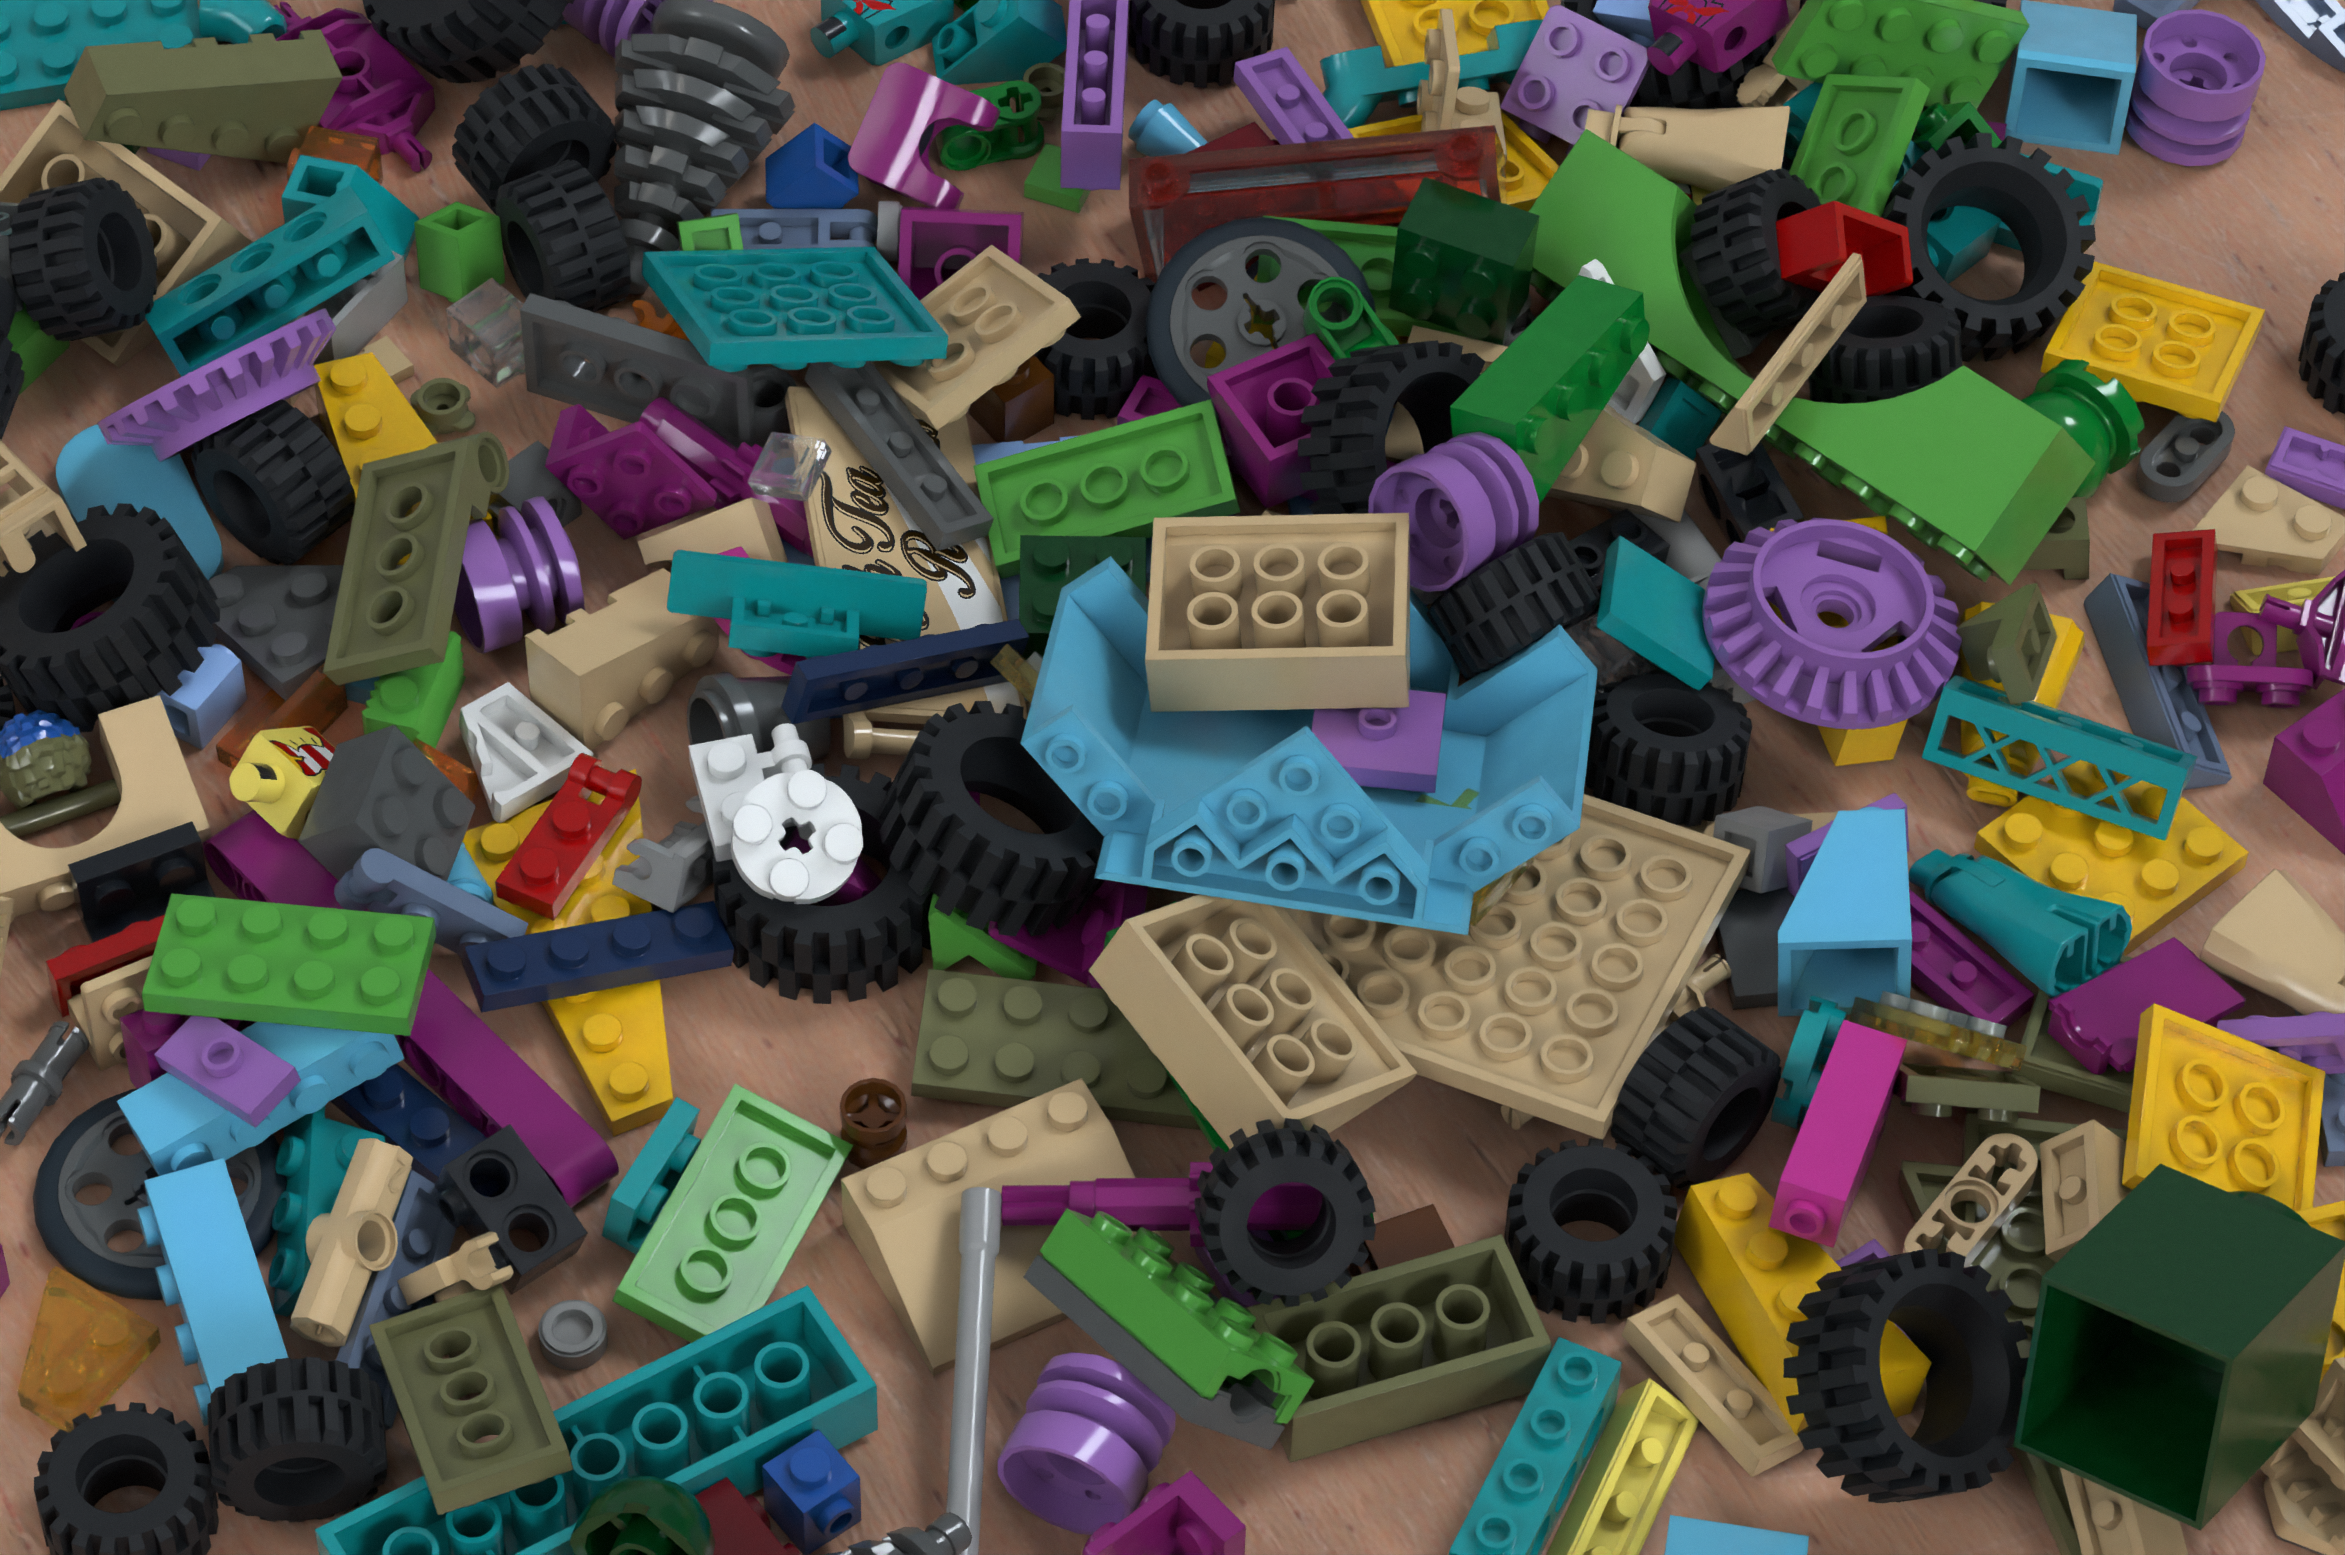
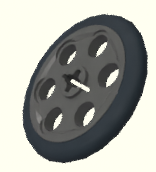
[1145,217,1376,429]
[33,1089,287,1300]

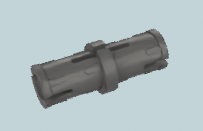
[0,1021,89,1146]

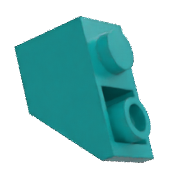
[931,0,1067,85]
[281,155,420,263]

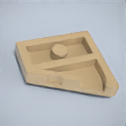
[2192,465,2345,575]

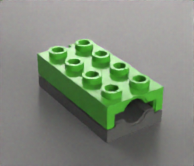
[1024,1208,1314,1450]

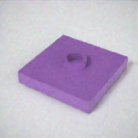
[1311,690,1446,793]

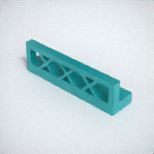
[1922,675,2198,841]

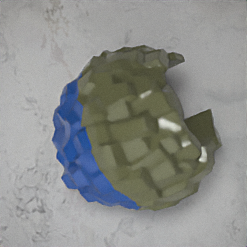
[0,709,92,810]

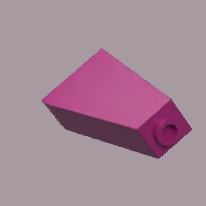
[1768,1020,1908,1248]

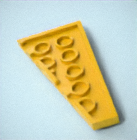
[462,769,673,1137]

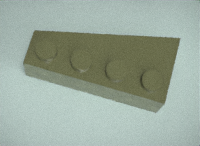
[64,29,343,164]

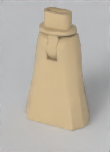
[1585,104,1790,192]
[2200,869,2345,1016]

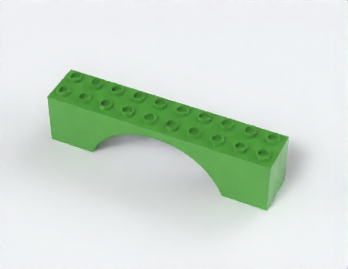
[1528,129,2096,585]

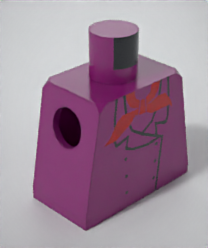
[1647,0,1790,75]

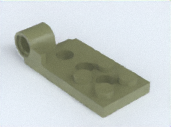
[323,432,509,685]
[369,1283,574,1515]

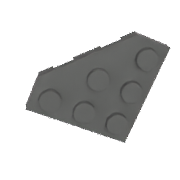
[208,565,402,702]

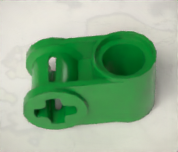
[934,80,1045,171]
[1303,277,1399,361]

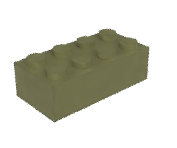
[1246,1234,1552,1463]

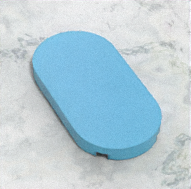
[56,424,224,602]

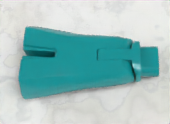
[1908,849,2132,998]

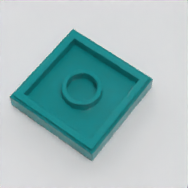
[1596,536,1715,691]

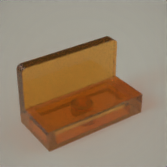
[216,662,348,770]

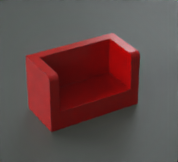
[1775,200,1913,297]

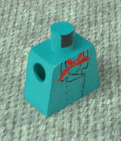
[810,0,954,66]

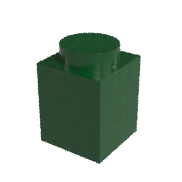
[2013,1164,2345,1530]

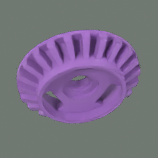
[97,308,336,462]
[1702,518,1962,730]

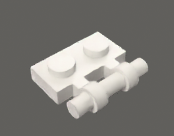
[688,723,813,862]

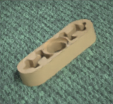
[1902,1133,2038,1268]

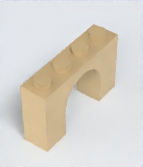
[0,695,211,923]

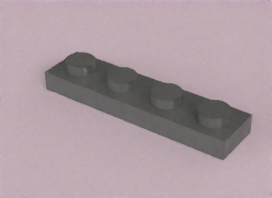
[804,361,994,551]

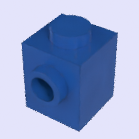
[765,122,859,209]
[762,1429,861,1555]

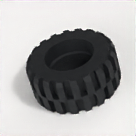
[363,0,574,83]

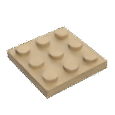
[871,245,1081,431]

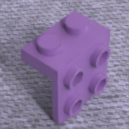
[1500,5,1651,155]

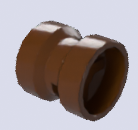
[840,1078,907,1169]

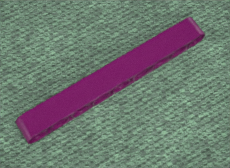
[202,809,619,1208]

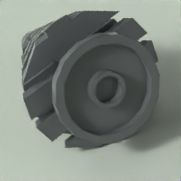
[614,0,796,295]

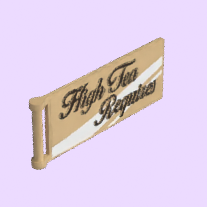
[785,386,1028,759]

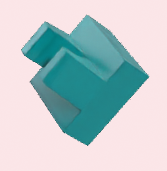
[1639,377,1722,460]

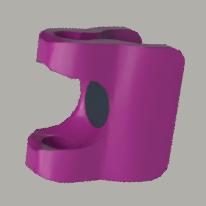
[848,62,1001,209]

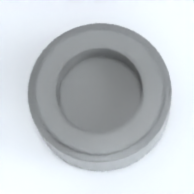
[877,201,903,261]
[538,1300,608,1370]

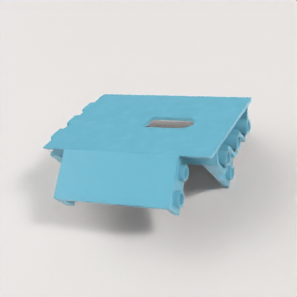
[1021,556,1598,935]

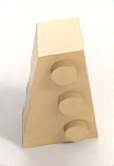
[1546,404,1696,523]
[525,568,719,751]

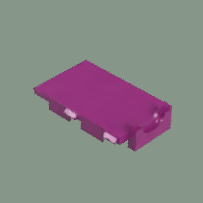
[2047,937,2247,1075]

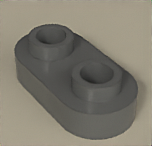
[2136,411,2235,502]

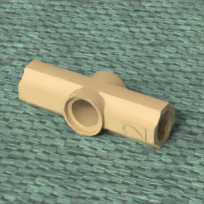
[289,1138,413,1347]

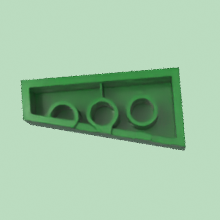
[1450,275,1650,505]

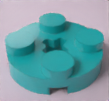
[1771,995,1847,1129]

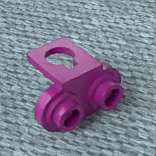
[2186,612,2313,709]

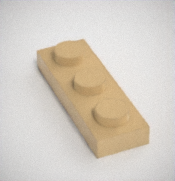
[1622,1294,1804,1477]

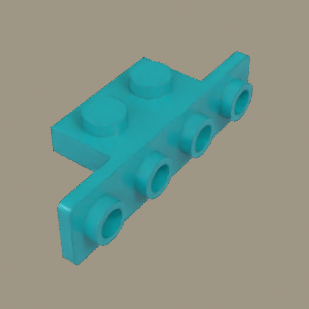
[667,550,927,659]
[268,1105,385,1317]

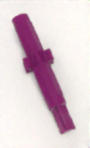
[638,397,814,559]
[1001,1162,1322,1247]

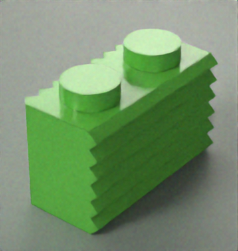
[361,631,466,760]

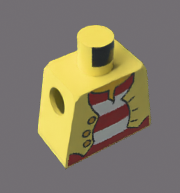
[229,726,336,840]

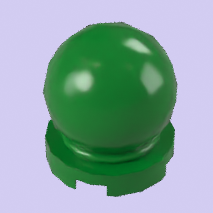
[2021,359,2145,500]

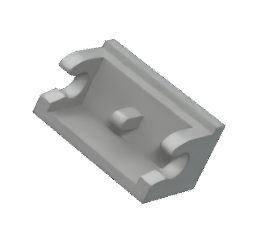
[289,250,408,364]
[612,795,714,913]

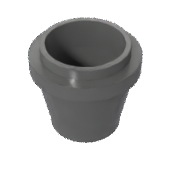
[687,672,831,761]

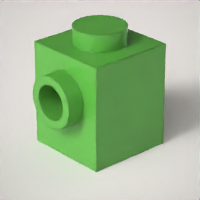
[414,202,505,304]

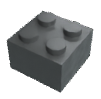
[298,725,476,912]

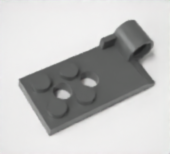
[520,293,796,453]

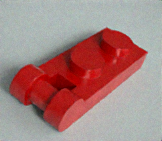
[495,753,642,921]

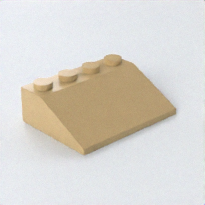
[0,99,253,368]
[1145,513,1410,712]
[1089,894,1417,1149]
[841,1078,1171,1376]

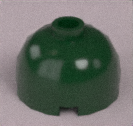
[569,1476,715,1555]

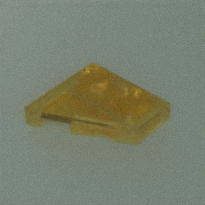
[18,1266,161,1433]

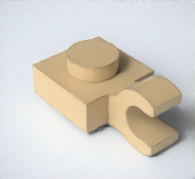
[397,1232,514,1305]

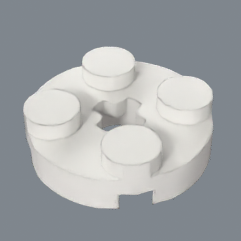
[731,770,863,904]

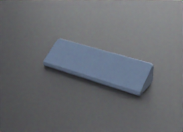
[2084,573,2232,790]

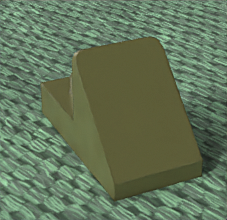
[1956,583,2057,705]

